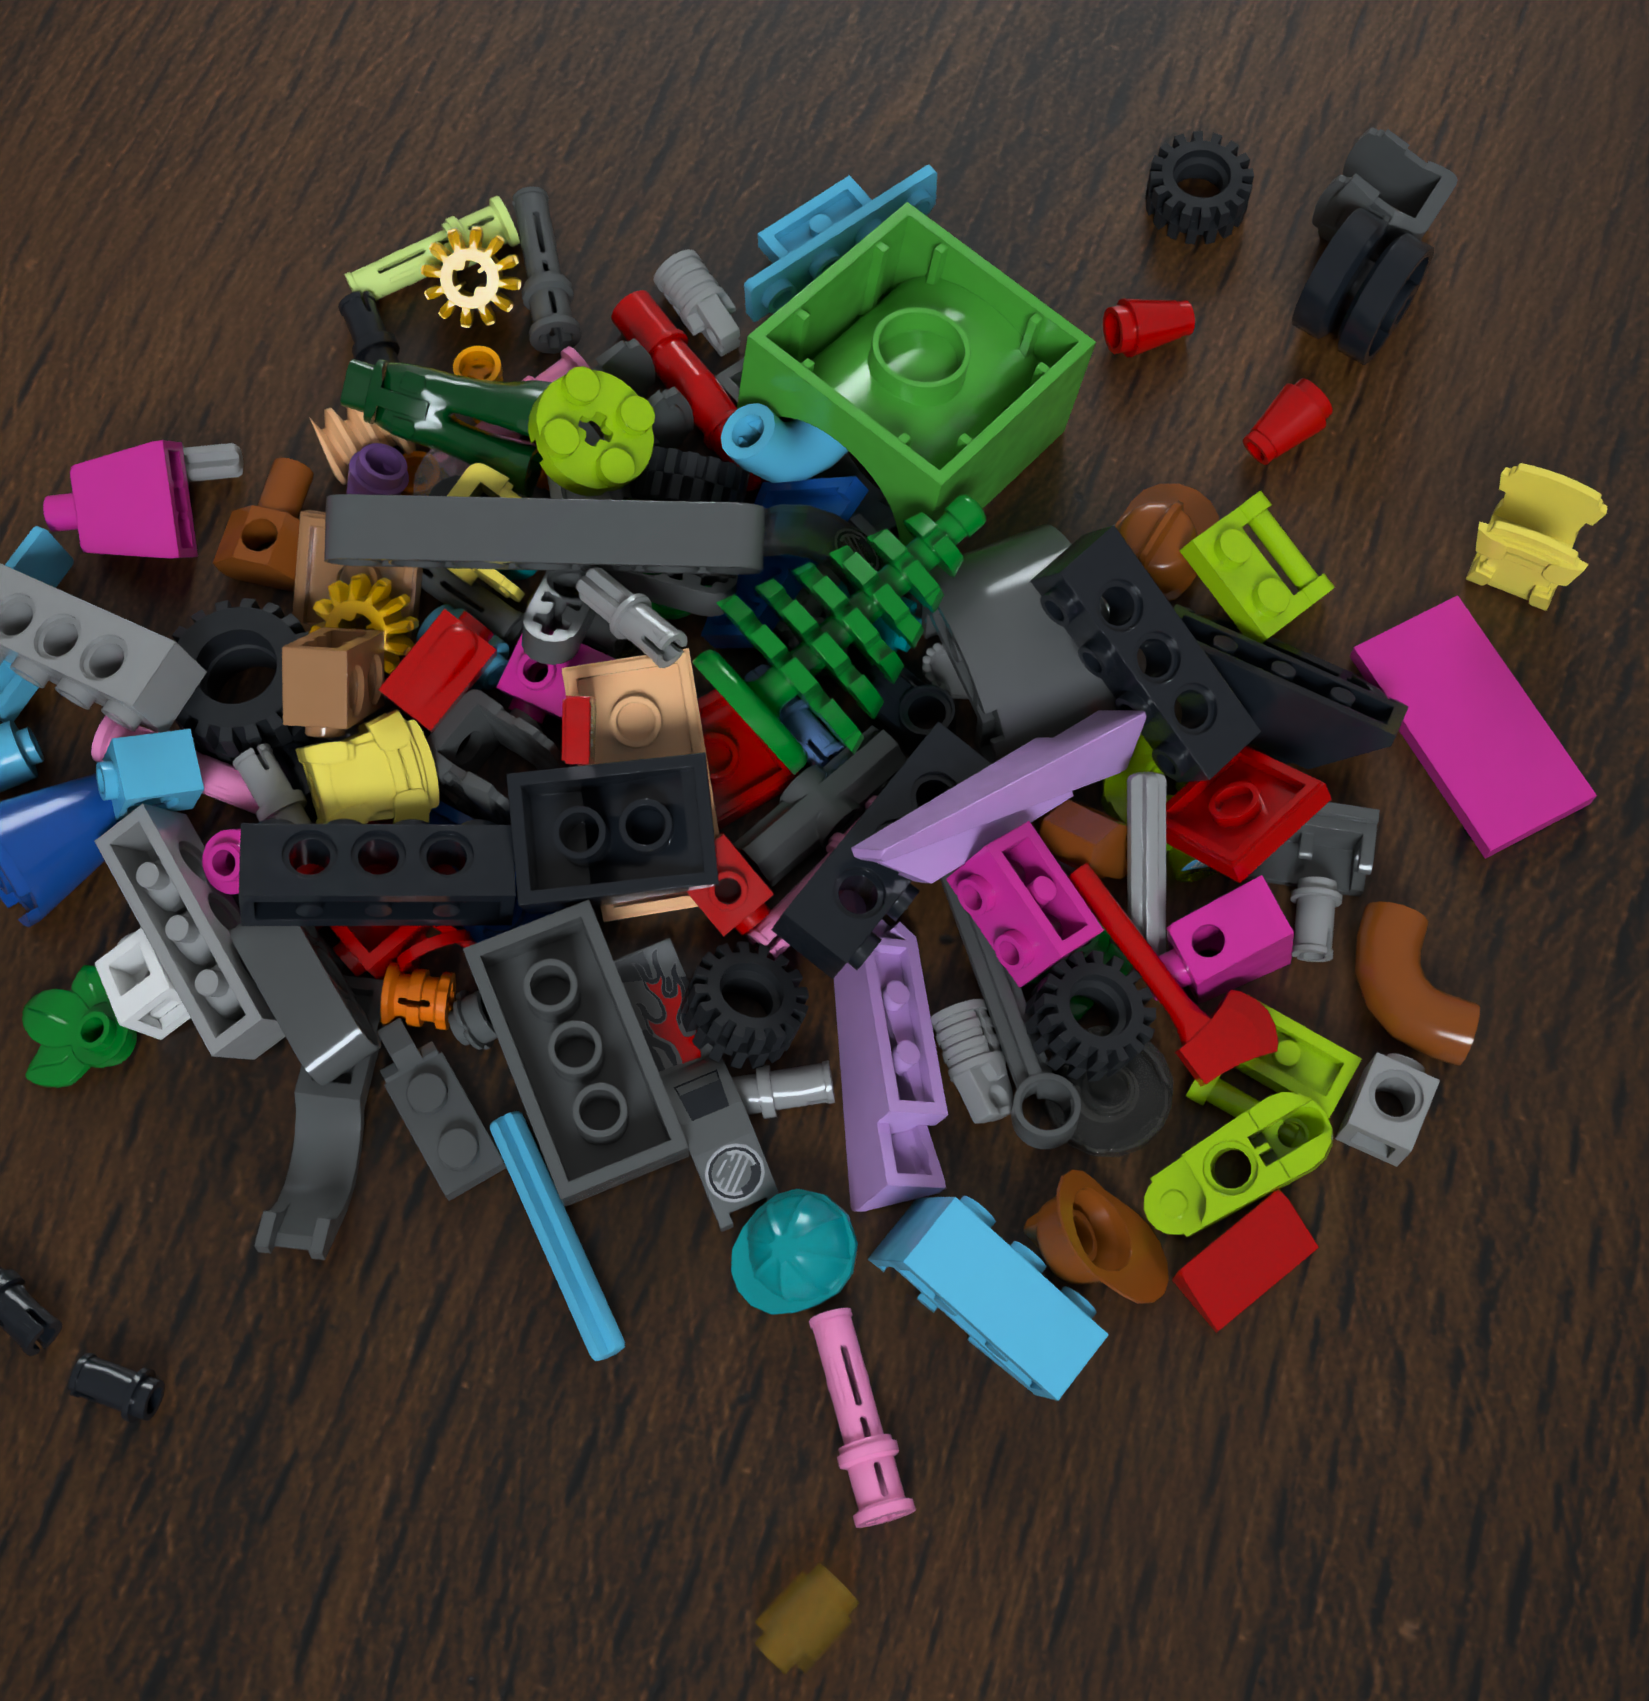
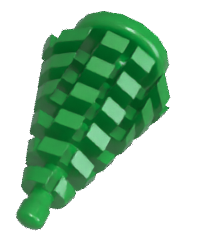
[692,495,986,775]

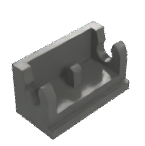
[1246,802,1380,897]

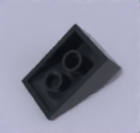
[507,752,719,914]

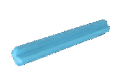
[490,1111,625,1361]

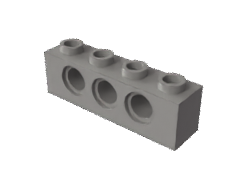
[0,563,207,732]
[94,803,285,1060]

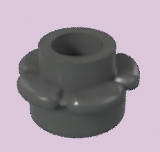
[448,989,497,1050]

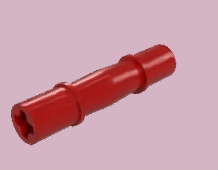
[611,290,769,491]

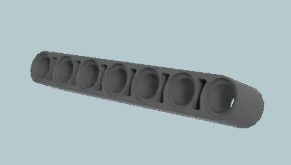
[324,494,765,575]

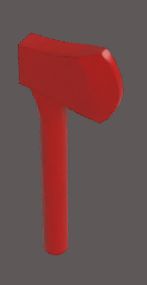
[1068,862,1278,1086]

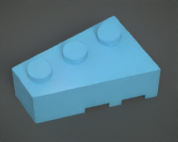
[868,1195,1109,1401]

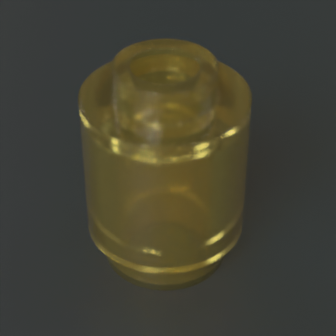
[754,1563,860,1675]

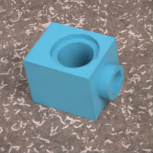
[96,729,204,820]

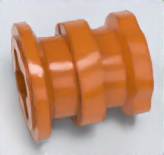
[380,962,456,1030]

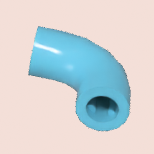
[721,403,848,483]

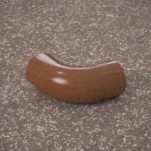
[1355,901,1480,1066]

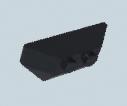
[1174,604,1409,769]

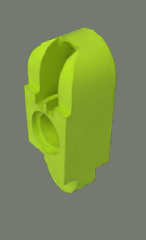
[1144,1092,1333,1237]

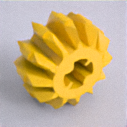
[421,226,522,328]
[309,573,419,674]

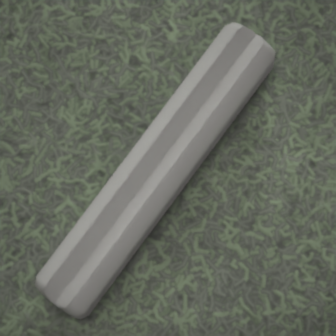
[1127,772,1166,956]

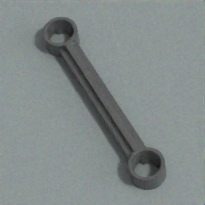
[916,796,1081,1149]

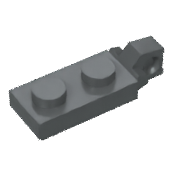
[377,1018,507,1201]

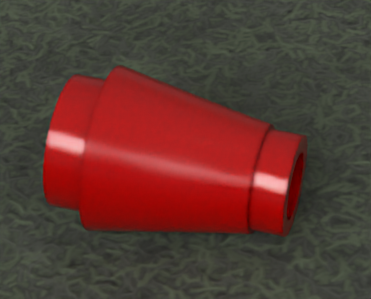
[1103,299,1195,358]
[1243,378,1333,465]

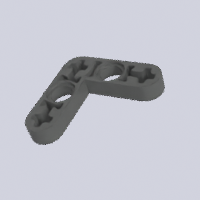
[522,571,738,665]

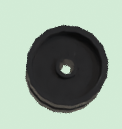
[1292,208,1434,365]

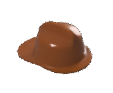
[1115,484,1219,602]
[1024,1169,1169,1304]

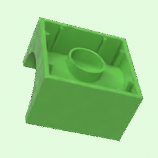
[737,202,1096,546]

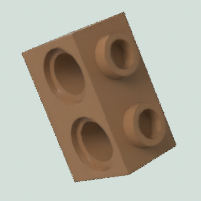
[282,627,384,738]

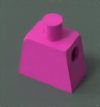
[43,440,198,558]
[1147,875,1294,1003]

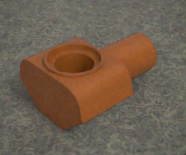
[213,457,314,591]
[1031,799,1127,879]

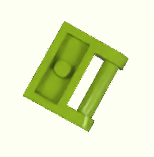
[1180,491,1335,643]
[1186,993,1362,1148]

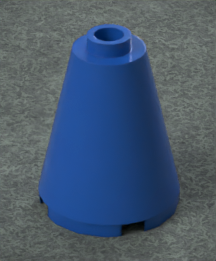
[0,773,122,927]

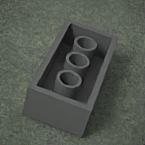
[463,900,689,1207]

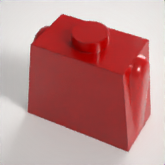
[378,608,497,733]

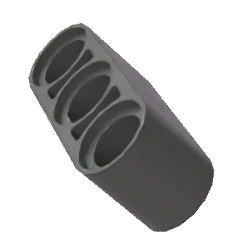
[229,923,381,1086]

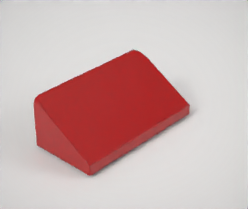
[1172,1188,1319,1333]

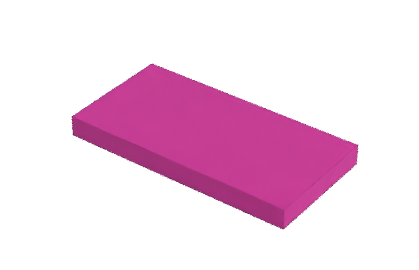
[1349,595,1597,859]

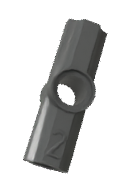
[734,725,907,888]

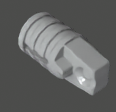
[654,249,740,356]
[930,999,1014,1123]

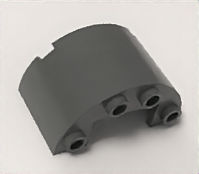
[905,524,1117,764]

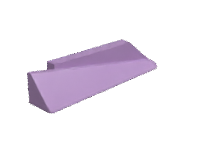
[851,710,1146,884]
[834,890,948,1212]

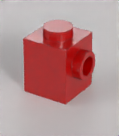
[686,832,774,936]

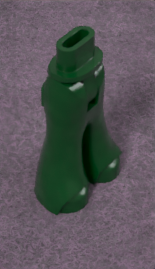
[340,359,552,498]

